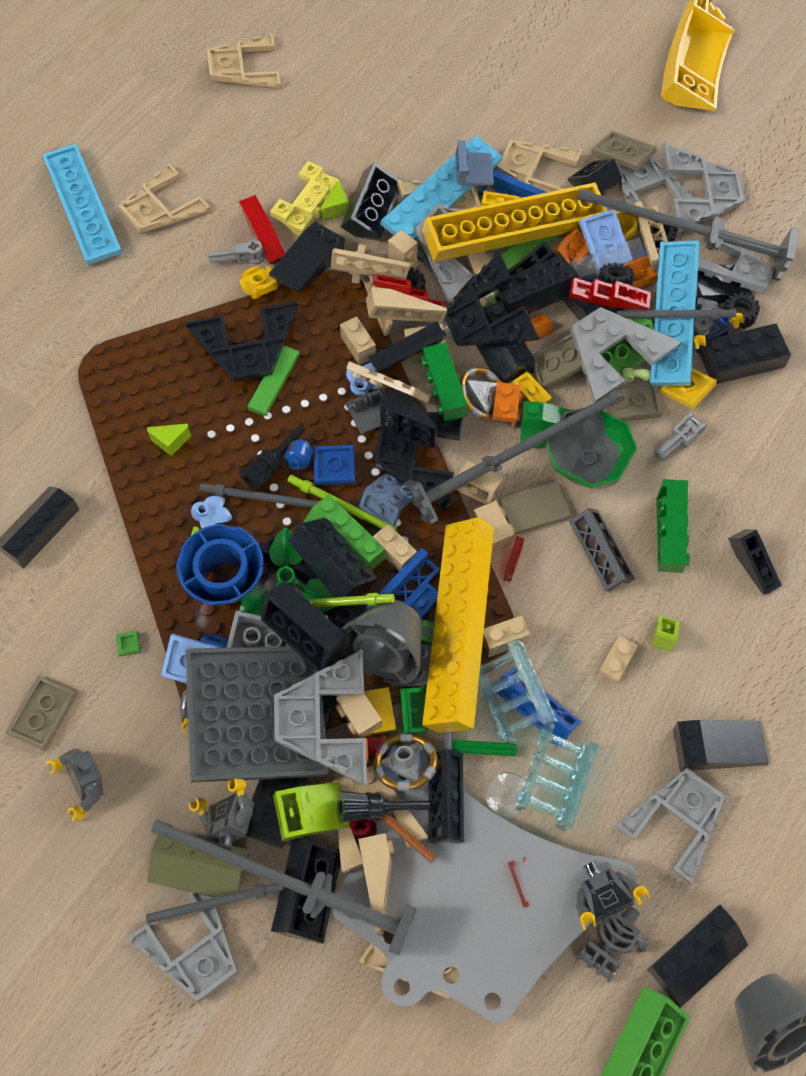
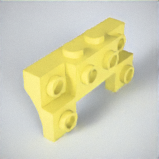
[270,161,339,236]

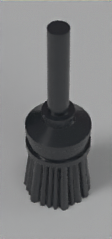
[239,425,306,492]
[337,791,430,823]

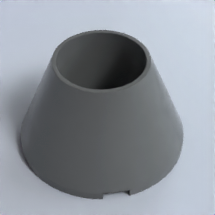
[342,600,422,684]
[735,973,806,1073]

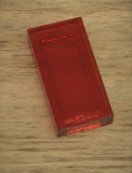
[503,536,524,582]

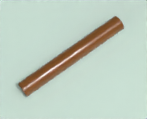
[381,813,437,863]

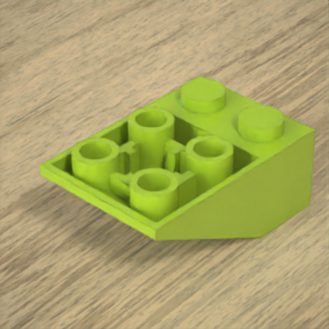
[273,782,350,842]

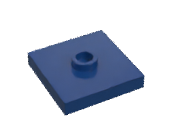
[314,445,355,485]

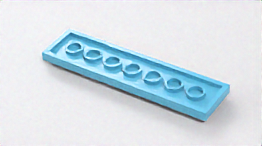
[381,135,503,240]
[42,144,122,266]
[650,240,700,386]

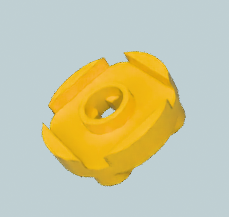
[239,266,278,299]

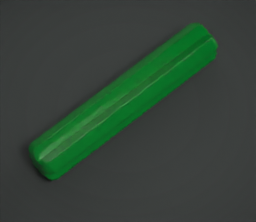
[452,740,517,756]

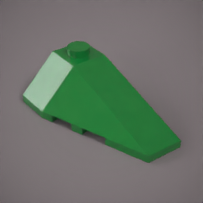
[520,401,572,449]

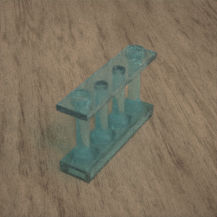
[479,640,557,743]
[516,723,599,831]

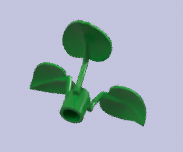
[239,528,336,616]

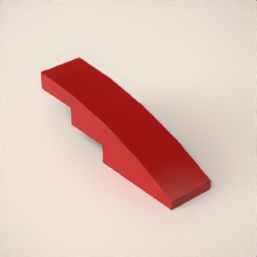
[239,195,285,264]
[372,273,445,307]
[569,277,651,310]

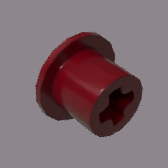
[366,735,388,759]
[349,819,377,844]

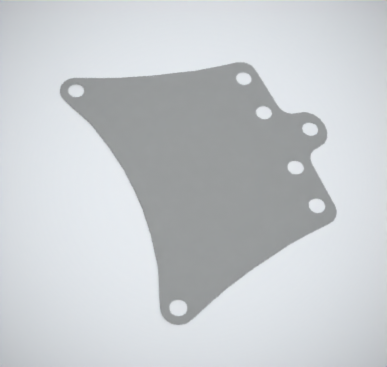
[332,742,637,1023]

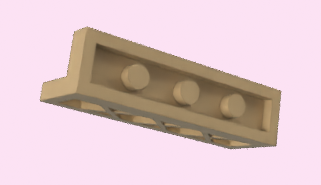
[634,201,668,272]
[331,248,410,279]

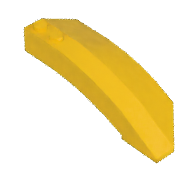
[661,0,735,111]

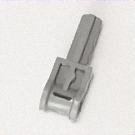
[208,239,264,264]
[655,412,707,459]

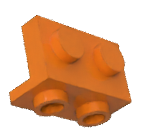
[554,227,590,268]
[624,256,658,288]
[492,382,523,428]

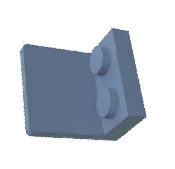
[455,140,494,186]
[359,473,413,526]

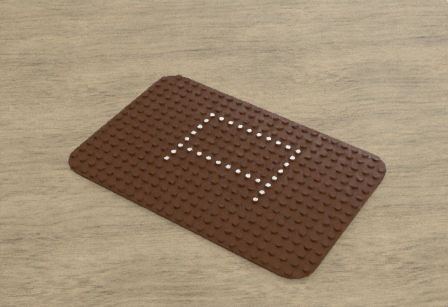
[78,270,514,730]

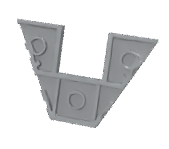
[662,141,745,233]
[415,204,498,303]
[570,307,681,403]
[274,650,367,785]

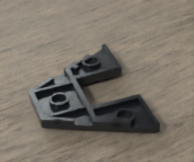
[445,249,540,346]
[185,301,299,382]
[374,412,463,512]

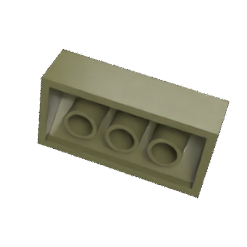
[147,834,249,903]

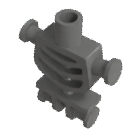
[577,906,650,983]

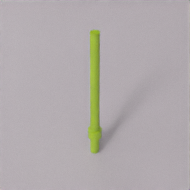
[288,475,397,531]
[308,593,395,608]

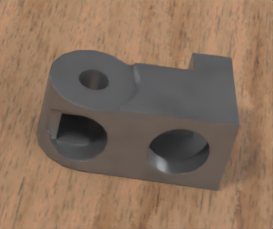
[694,297,718,337]

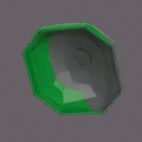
[546,407,637,489]

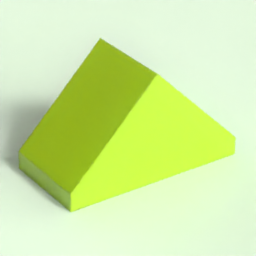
[321,181,349,220]
[147,424,191,456]
[651,615,679,652]

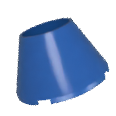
[176,524,263,605]

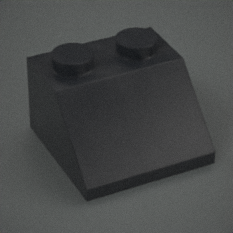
[567,159,622,196]

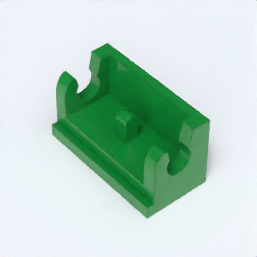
[400,687,428,734]

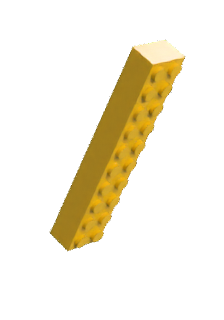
[421,183,607,262]
[422,517,494,733]

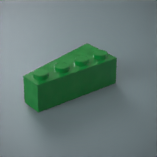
[421,342,467,422]
[656,479,690,573]

